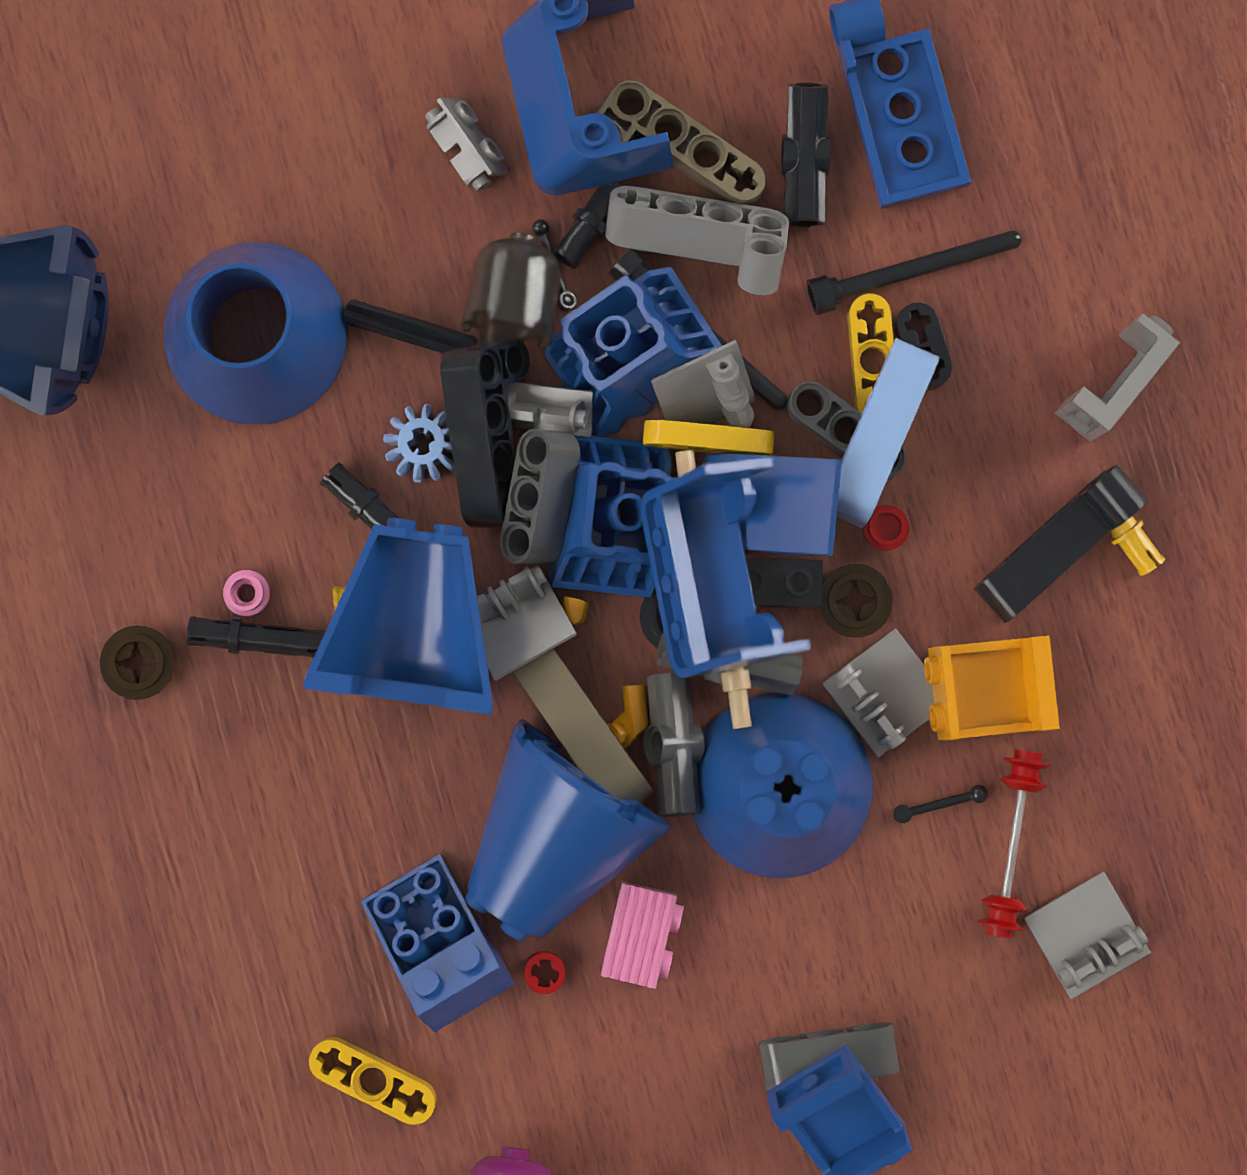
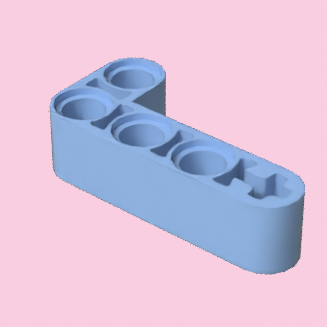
[836,338,939,528]

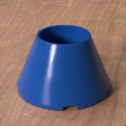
[163,242,347,424]

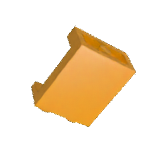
[924,635,1060,740]

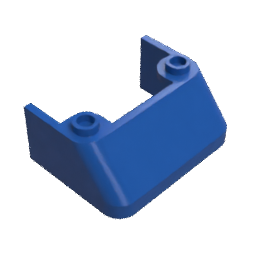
[503,0,673,196]
[641,457,810,678]

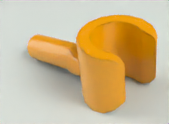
[562,596,589,625]

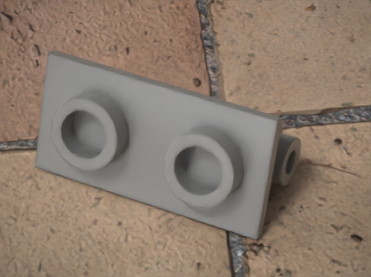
[425,97,509,192]
[506,382,594,437]

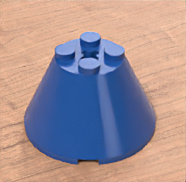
[693,693,873,878]

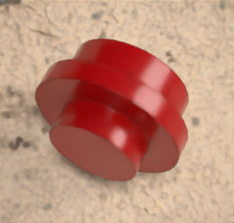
[863,505,910,551]

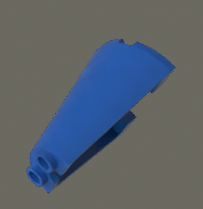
[303,518,493,714]
[464,719,672,942]

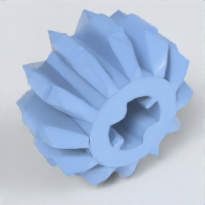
[383,404,454,484]

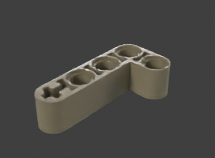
[597,80,765,206]
[513,648,655,803]

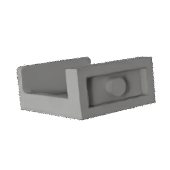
[1055,314,1180,442]

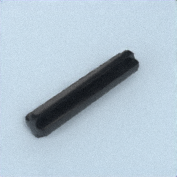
[344,299,478,354]

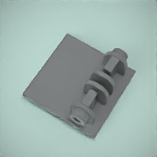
[650,340,756,428]
[477,565,577,681]
[822,628,934,757]
[1023,871,1151,999]

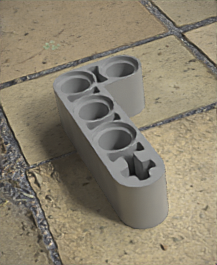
[605,186,789,295]

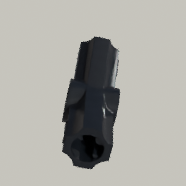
[781,82,830,227]

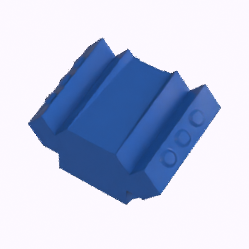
[544,267,722,436]
[547,435,675,597]

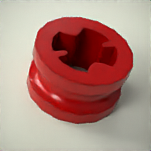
[524,951,566,994]

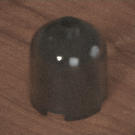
[461,232,561,348]

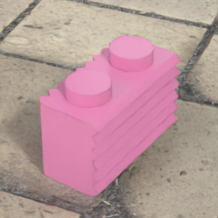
[601,881,684,989]

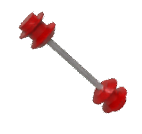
[977,749,1051,939]

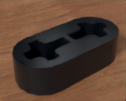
[895,302,952,390]

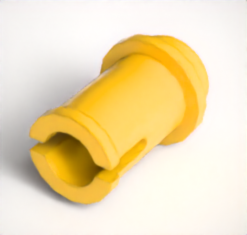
[1109,516,1165,576]

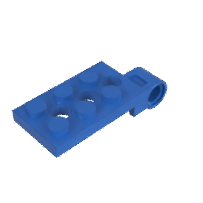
[829,0,971,209]

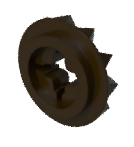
[819,564,893,638]
[100,626,176,700]

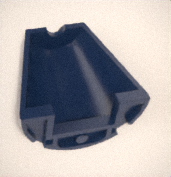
[0,225,109,415]

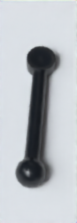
[532,219,576,311]
[893,785,988,823]

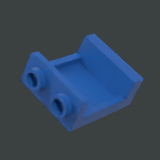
[766,1045,912,1175]

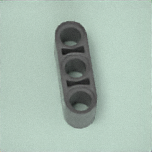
[786,381,907,481]
[500,429,580,564]
[759,1022,900,1091]

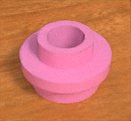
[223,570,270,616]

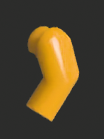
[607,684,649,748]

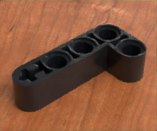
[440,339,530,528]
[974,464,1149,623]

